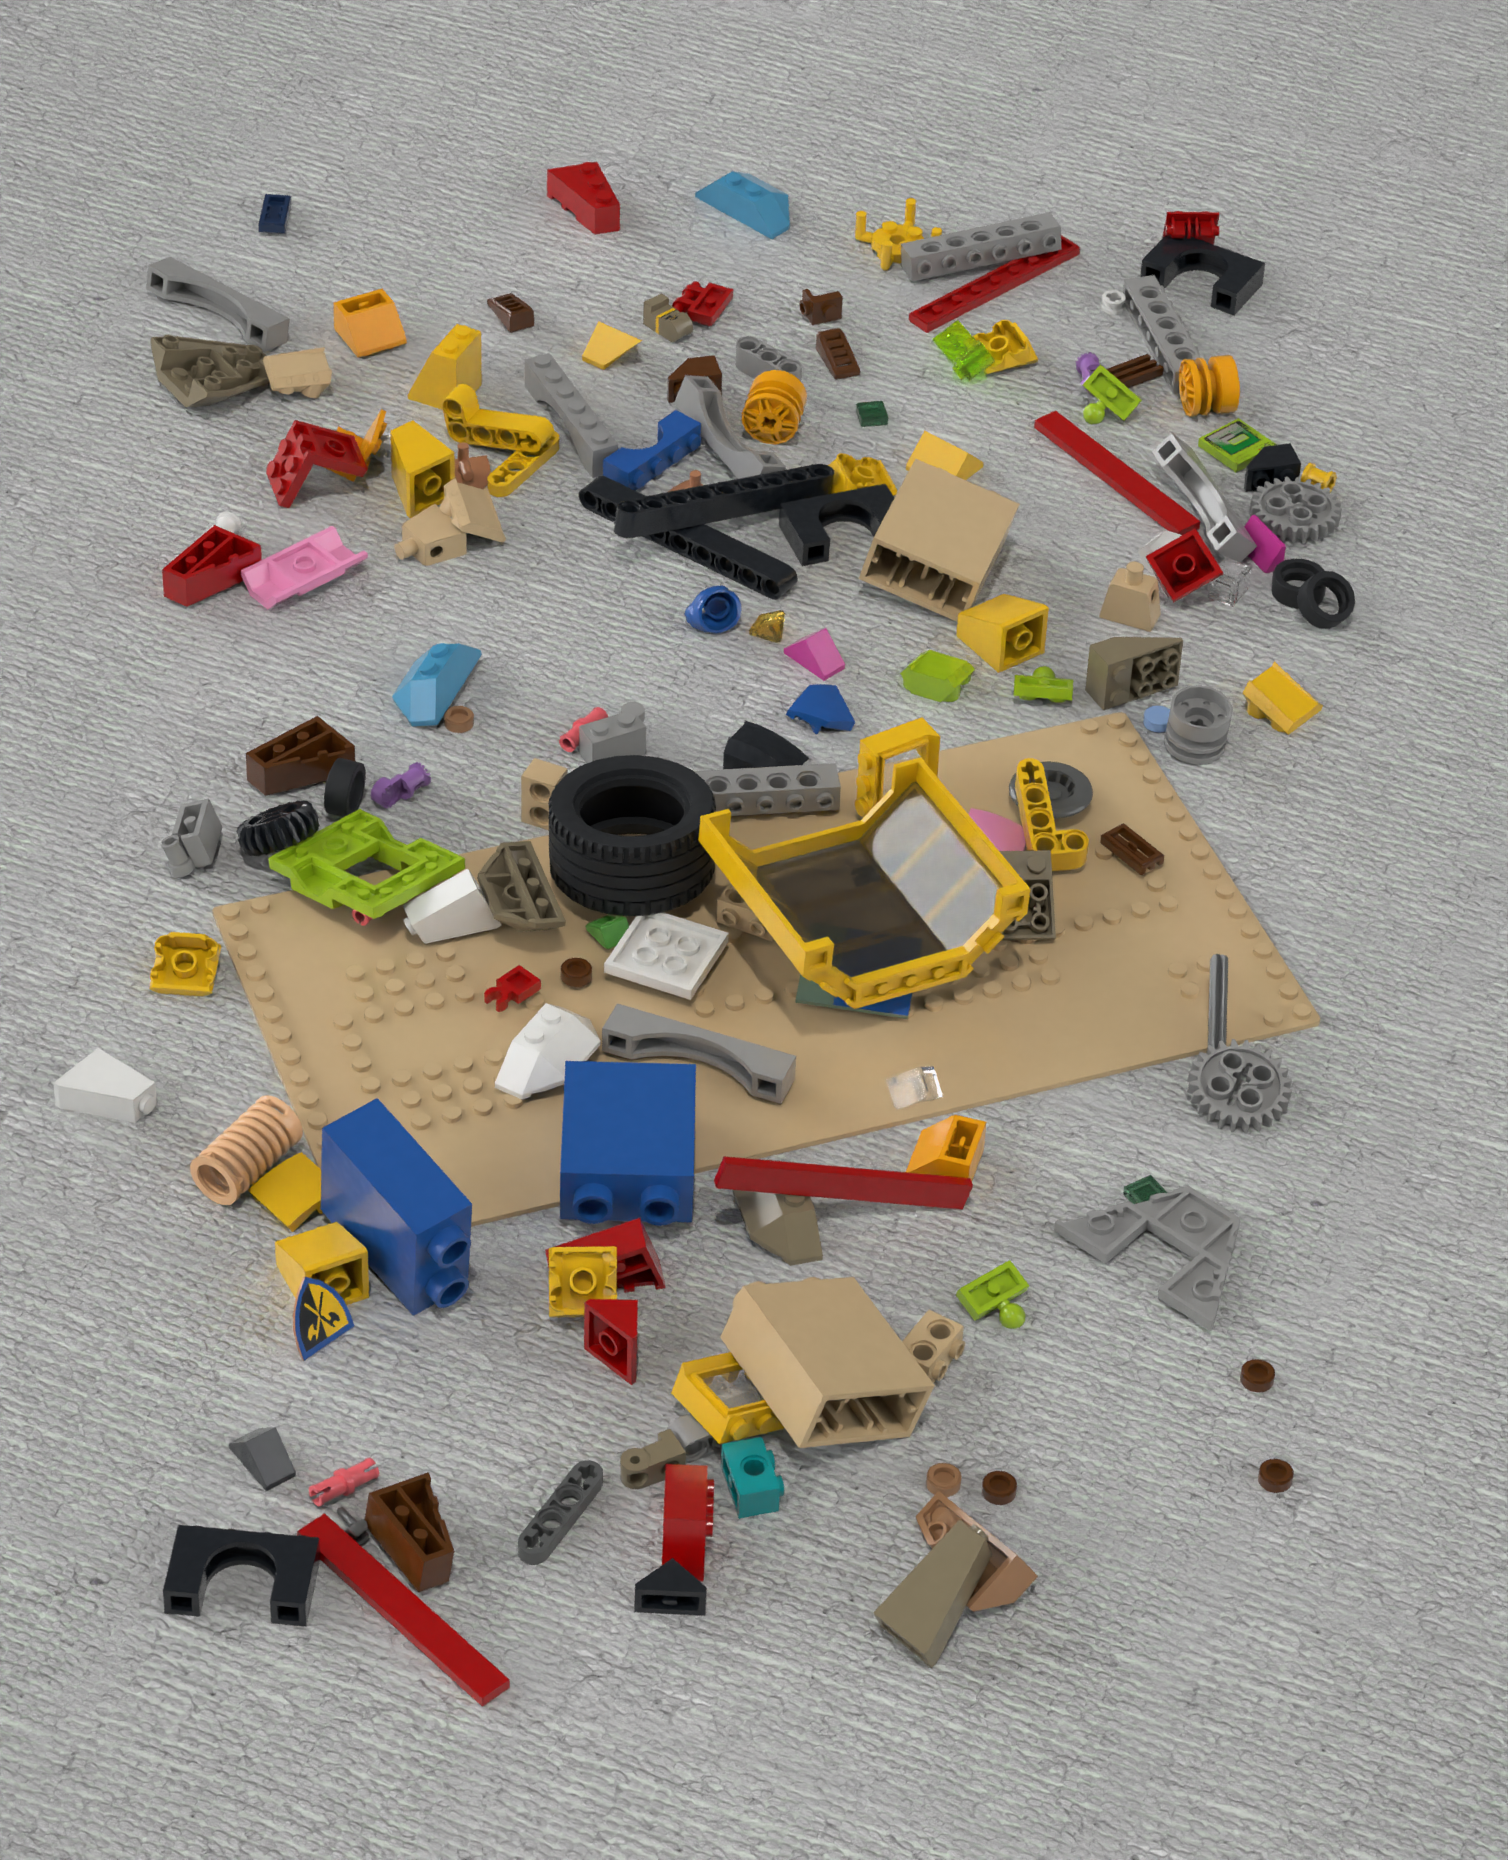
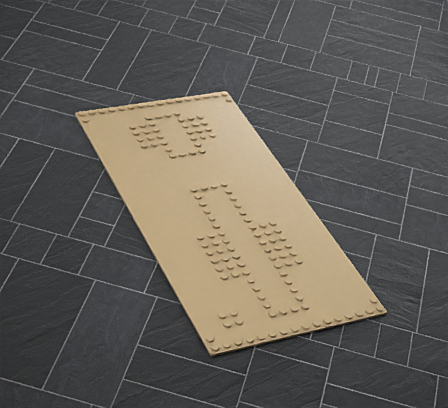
[212,712,1320,1227]

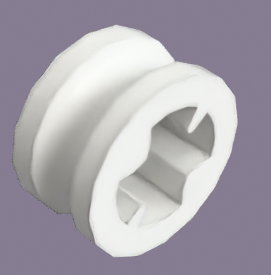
[1101,290,1126,315]
[374,435,391,464]

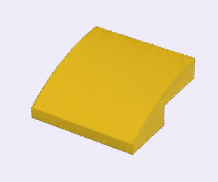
[248,1152,323,1232]

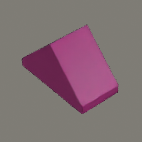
[784,628,845,681]

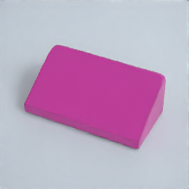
[1244,515,1286,573]

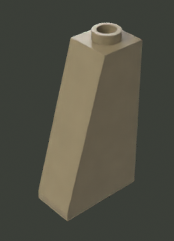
[873,1520,992,1668]

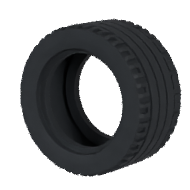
[548,755,716,916]

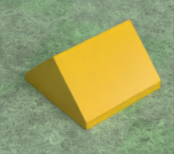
[906,430,984,480]

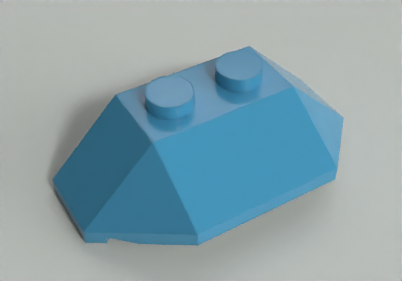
[695,171,790,239]
[392,643,482,727]

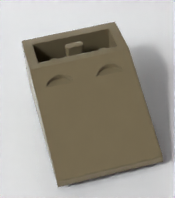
[1085,637,1183,711]
[986,850,1056,940]

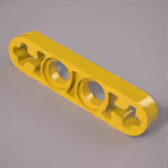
[487,431,560,497]

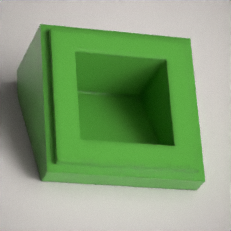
[585,914,629,949]

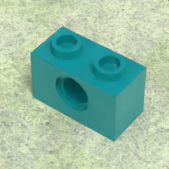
[721,1437,785,1518]

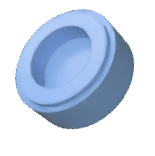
[1143,706,1170,733]

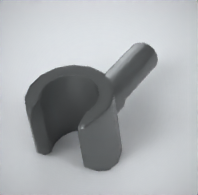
[337,1507,370,1545]

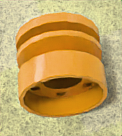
[1179,355,1240,417]
[742,370,807,445]

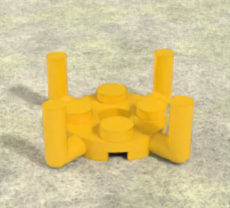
[855,198,942,270]

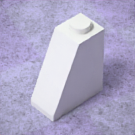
[403,869,502,944]
[53,1048,157,1123]

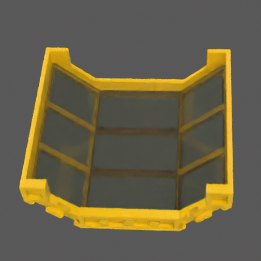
[698,757,1031,1009]

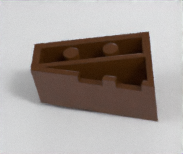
[246,716,355,796]
[364,1472,455,1592]

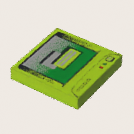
[1198,418,1277,472]

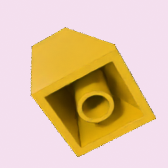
[408,324,482,409]
[390,420,455,519]
[956,594,1049,673]
[275,1222,369,1305]

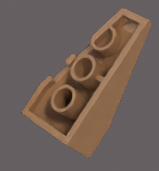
[915,1491,1038,1612]

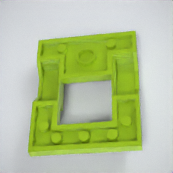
[268,809,465,919]

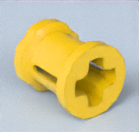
[1300,463,1337,493]

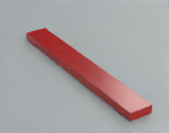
[909,235,1080,333]
[1034,411,1201,535]
[714,1156,973,1210]
[297,1513,510,1707]

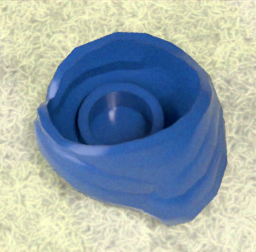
[684,586,741,634]

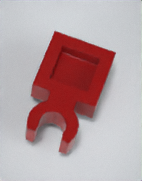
[484,965,541,1012]

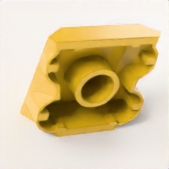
[964,320,1038,374]
[828,453,897,496]
[1242,661,1323,735]
[149,932,221,996]
[549,1247,617,1318]

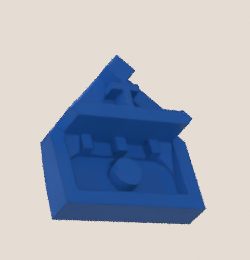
[786,684,855,734]

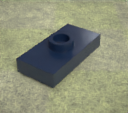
[258,194,292,233]

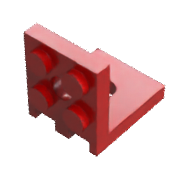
[266,420,368,508]

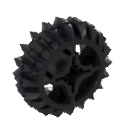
[236,800,320,856]

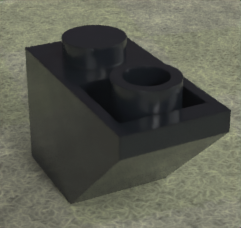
[1244,443,1301,492]

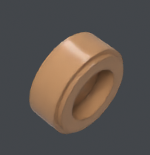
[444,706,474,733]
[926,1463,961,1497]

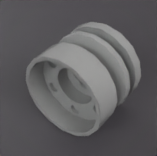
[1164,685,1233,765]

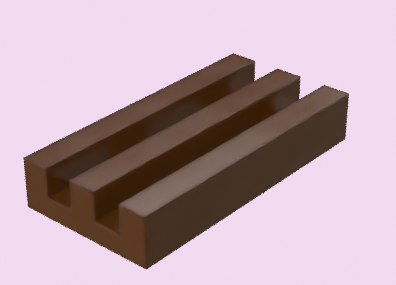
[1107,354,1164,388]
[1100,823,1165,875]

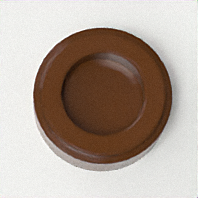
[560,958,592,987]
[1240,1359,1275,1392]
[1258,1459,1294,1493]
[982,1471,1017,1505]

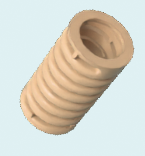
[190,1095,303,1205]

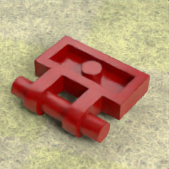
[672,281,733,326]

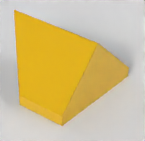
[582,321,642,370]

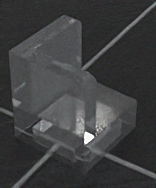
[1208,558,1252,607]
[886,1066,943,1110]

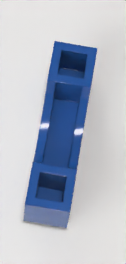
[603,410,702,491]

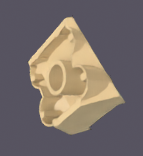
[263,347,332,398]
[439,478,506,543]

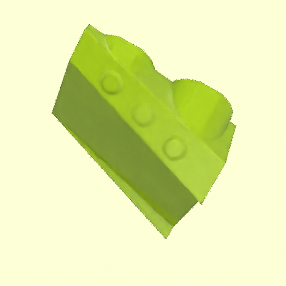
[900,650,975,702]

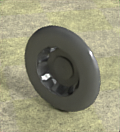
[1009,761,1093,818]

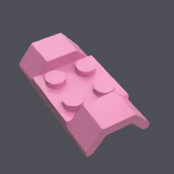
[241,526,368,609]

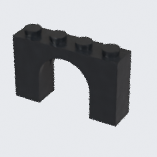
[1140,235,1265,316]
[779,484,894,566]
[163,1525,320,1627]

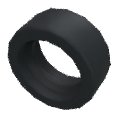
[1271,559,1326,609]
[1297,571,1355,629]
[324,758,366,817]

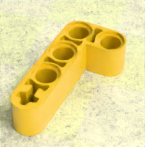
[442,384,554,453]
[1015,758,1089,871]

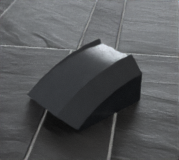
[723,720,809,770]

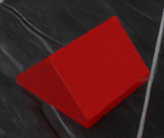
[1146,528,1224,603]
[584,1299,638,1385]

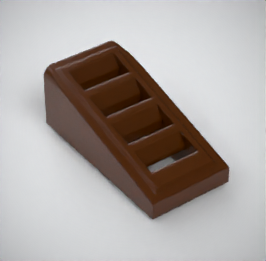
[487,293,534,333]
[816,328,861,380]

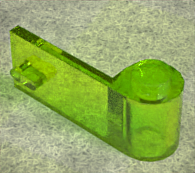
[932,320,995,382]

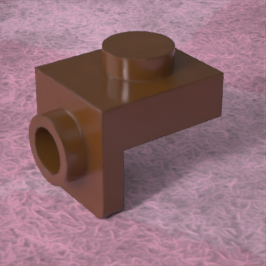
[799,289,843,325]

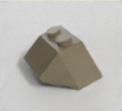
[477,841,566,931]
[733,1190,823,1266]

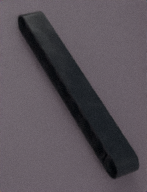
[614,464,834,538]
[578,476,798,600]

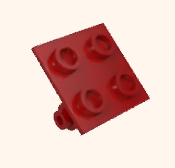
[1162,211,1220,244]

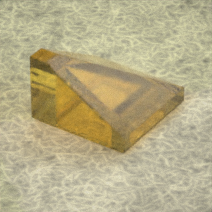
[748,610,785,643]

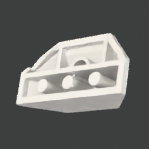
[495,1003,600,1100]

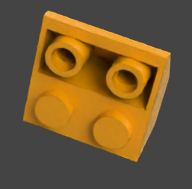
[333,288,407,358]
[906,1115,986,1181]

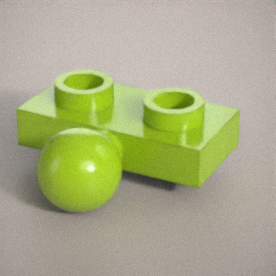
[1082,364,1142,425]
[1013,666,1073,703]
[955,1260,1029,1329]

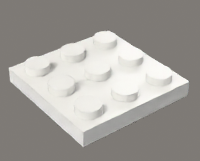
[604,913,729,1000]

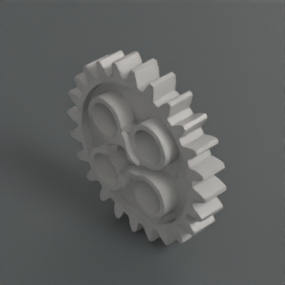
[1250,477,1342,543]
[1187,1039,1292,1133]

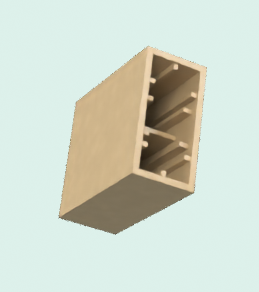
[859,458,1020,622]
[720,1277,935,1448]

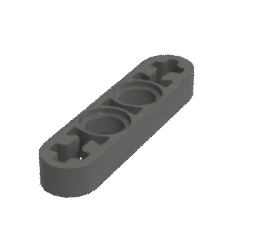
[518,1460,603,1565]

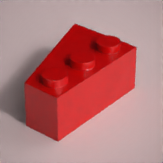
[547,162,620,235]
[162,525,262,607]
[545,1218,666,1293]
[662,1464,714,1581]

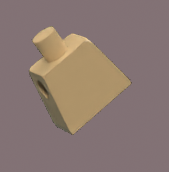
[394,504,467,566]
[1099,562,1161,632]

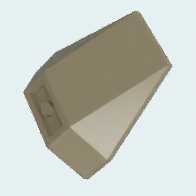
[150,335,270,407]

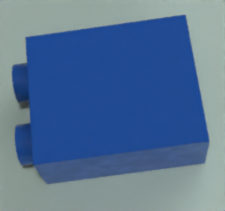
[560,1061,696,1226]
[321,1098,472,1316]

